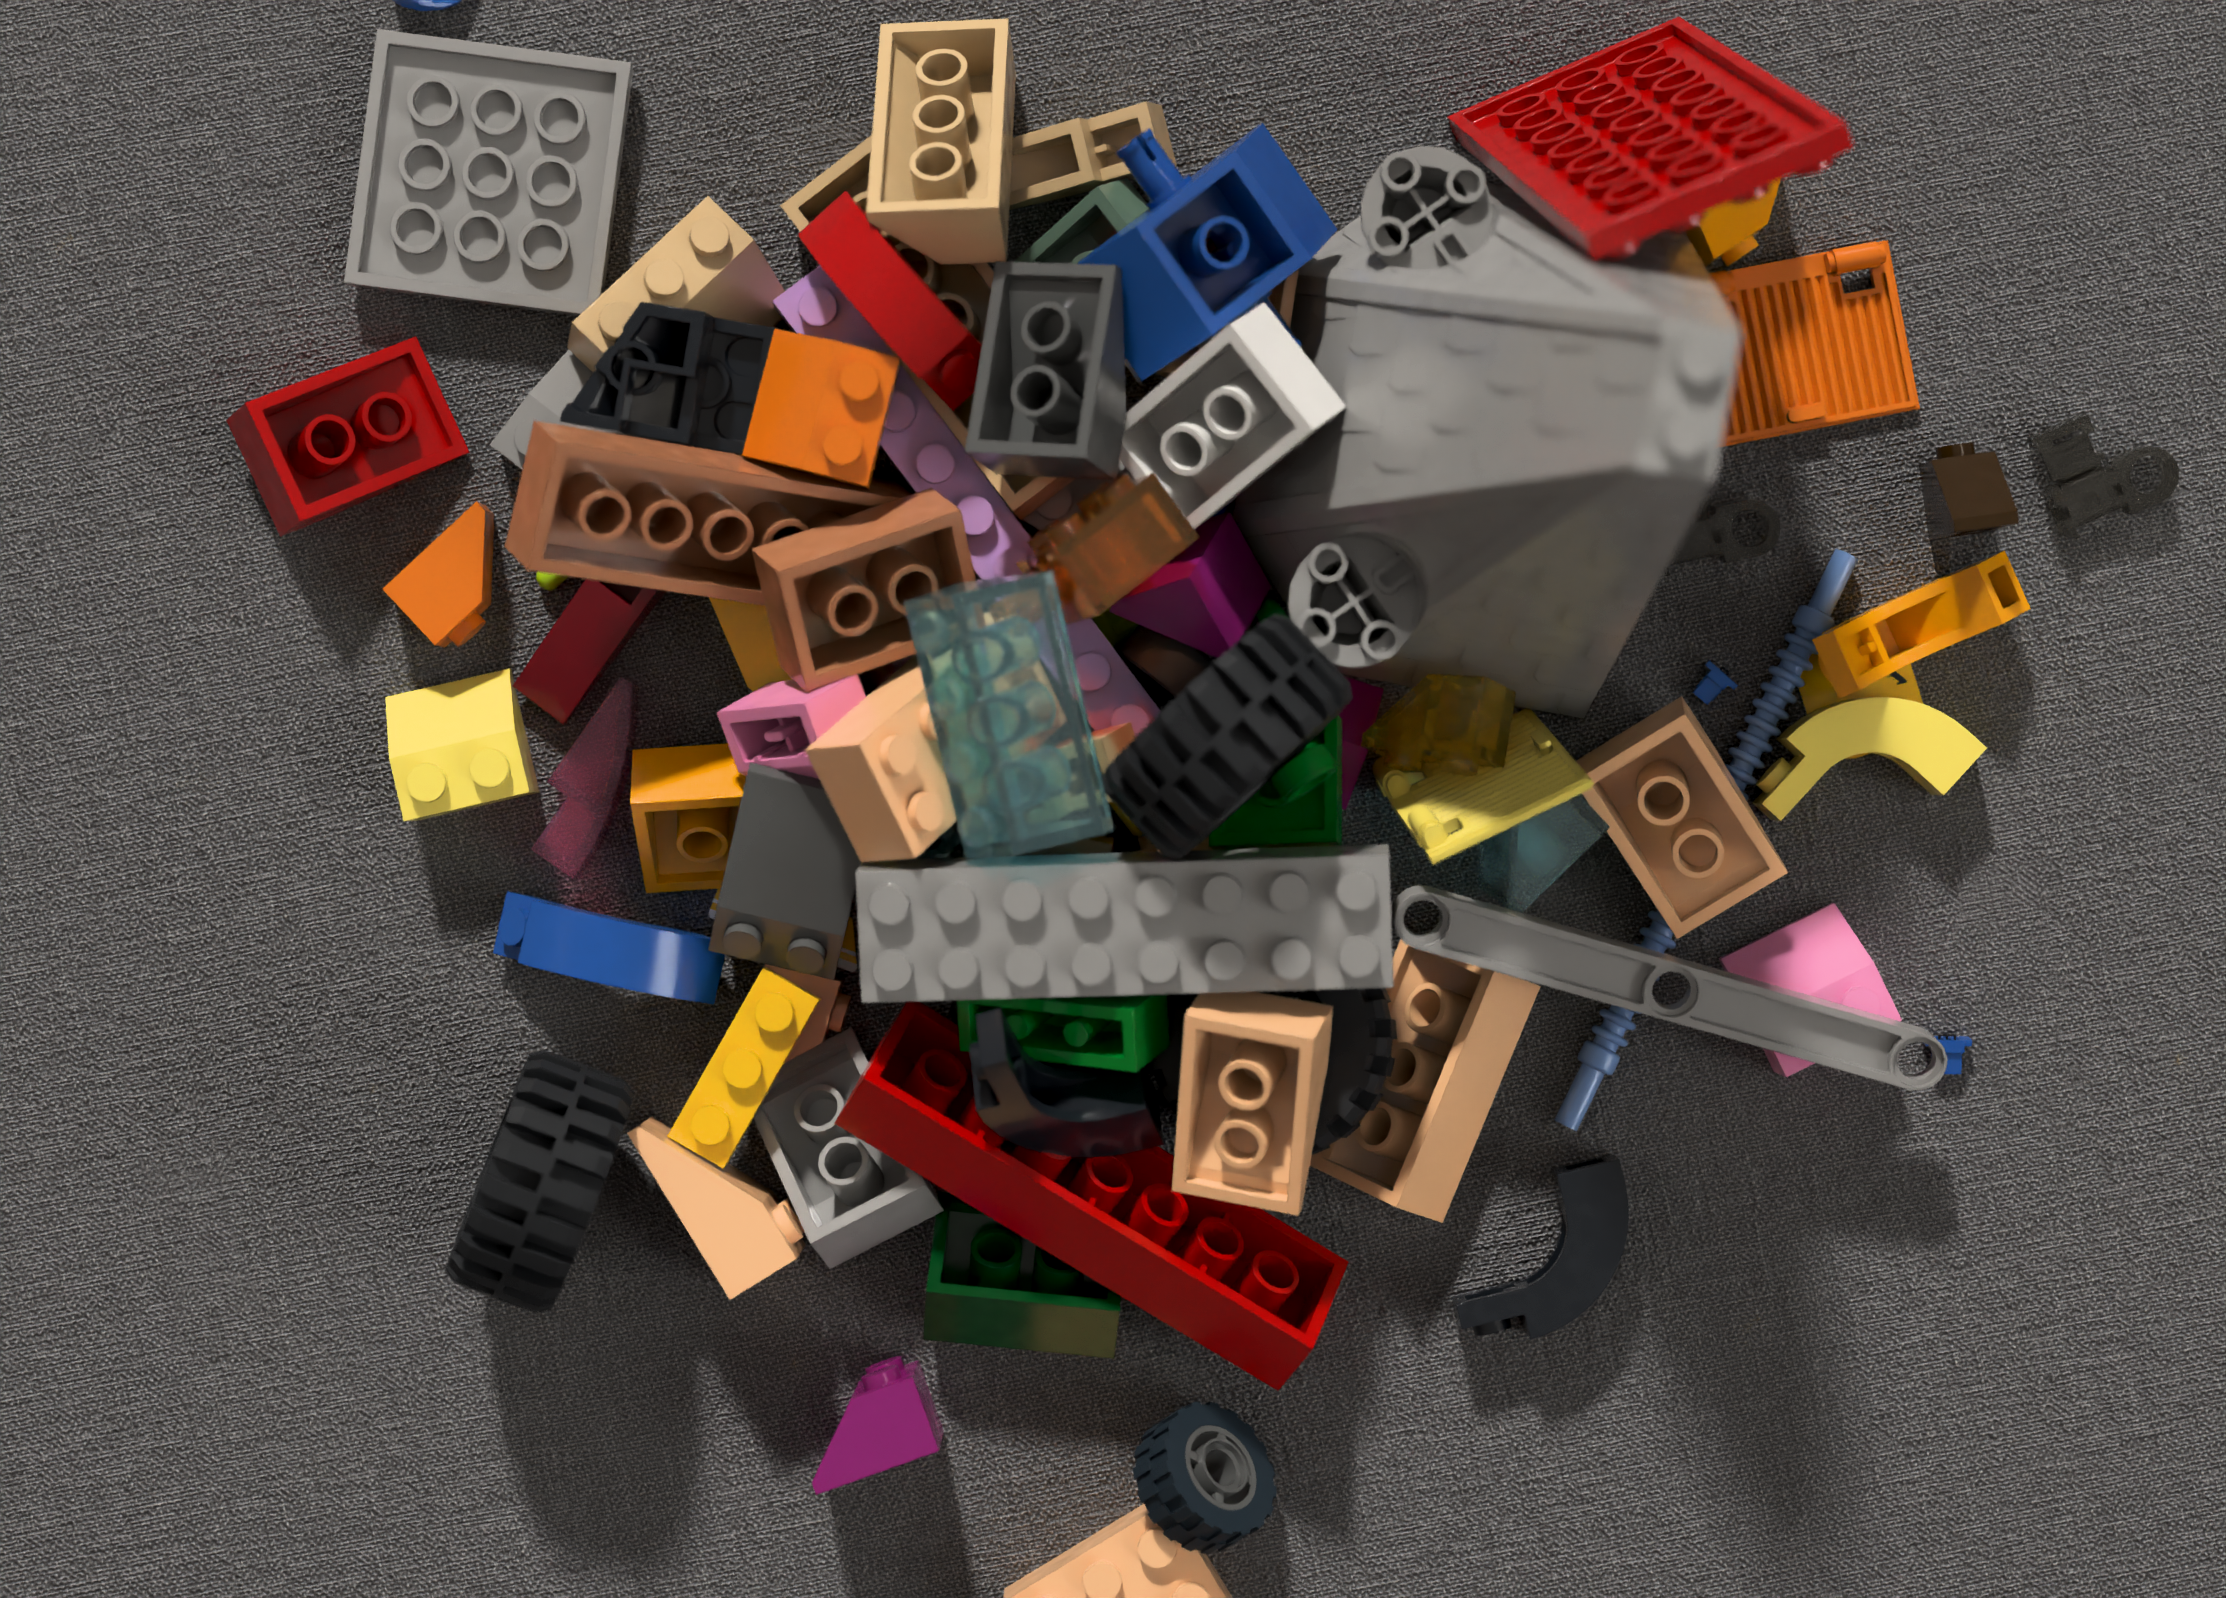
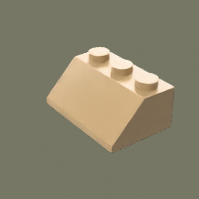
[567,196,785,373]

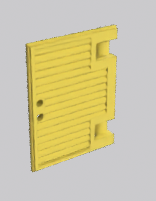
[1373,708,1594,865]

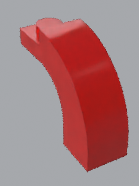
[798,191,982,411]

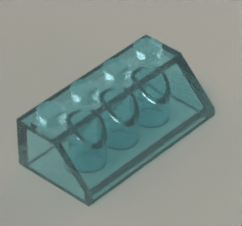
[904,571,1114,859]

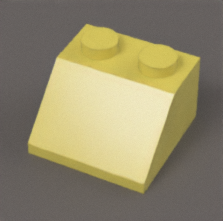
[385,668,540,821]

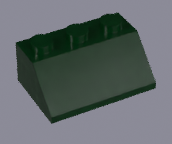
[923,1192,1121,1359]

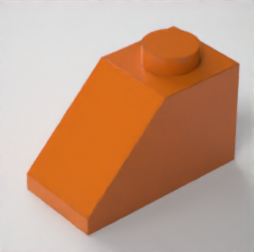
[383,501,494,648]

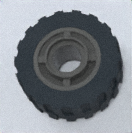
[1133,1401,1277,1554]

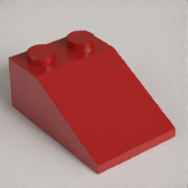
[226,336,470,537]

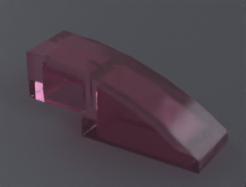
[531,677,639,879]

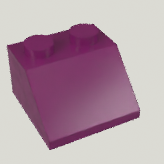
[812,1356,944,1495]

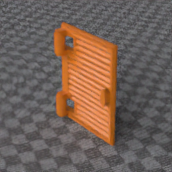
[1709,240,1920,447]

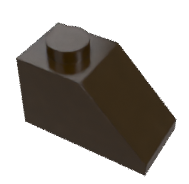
[1919,442,2019,540]

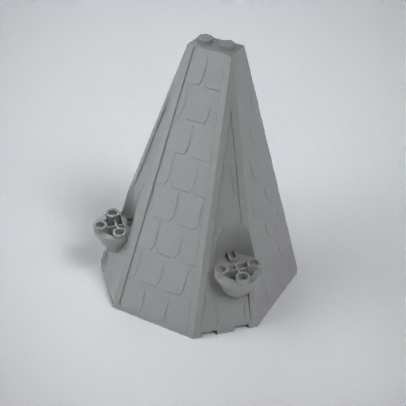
[1232,146,1742,719]

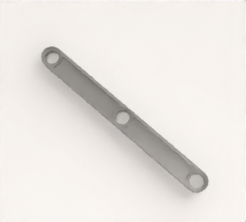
[1391,885,1948,1091]

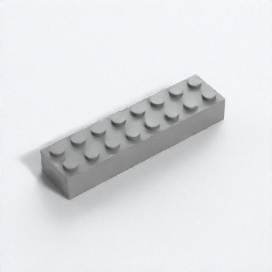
[856,844,1393,1003]

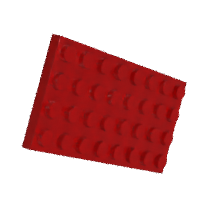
[1447,17,1854,260]

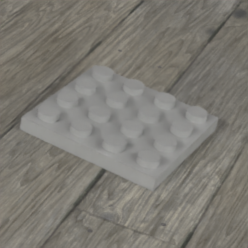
[344,29,634,316]

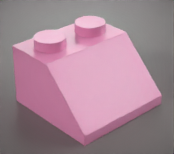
[1719,903,1902,1077]

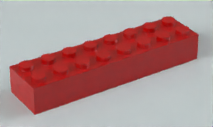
[834,1001,1349,1391]

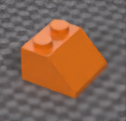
[742,329,901,489]

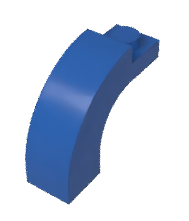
[493,891,725,1004]

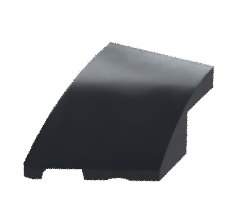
[560,301,780,455]

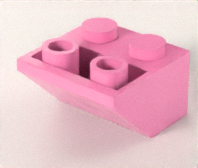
[717,674,866,779]

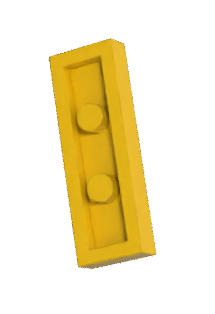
[667,967,821,1168]

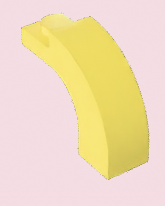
[1752,697,1987,821]

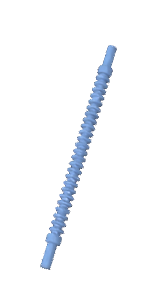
[1554,549,1858,1131]

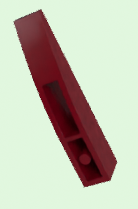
[513,579,666,725]

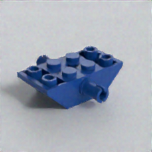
[1077,123,1338,382]

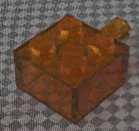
[989,473,1200,640]

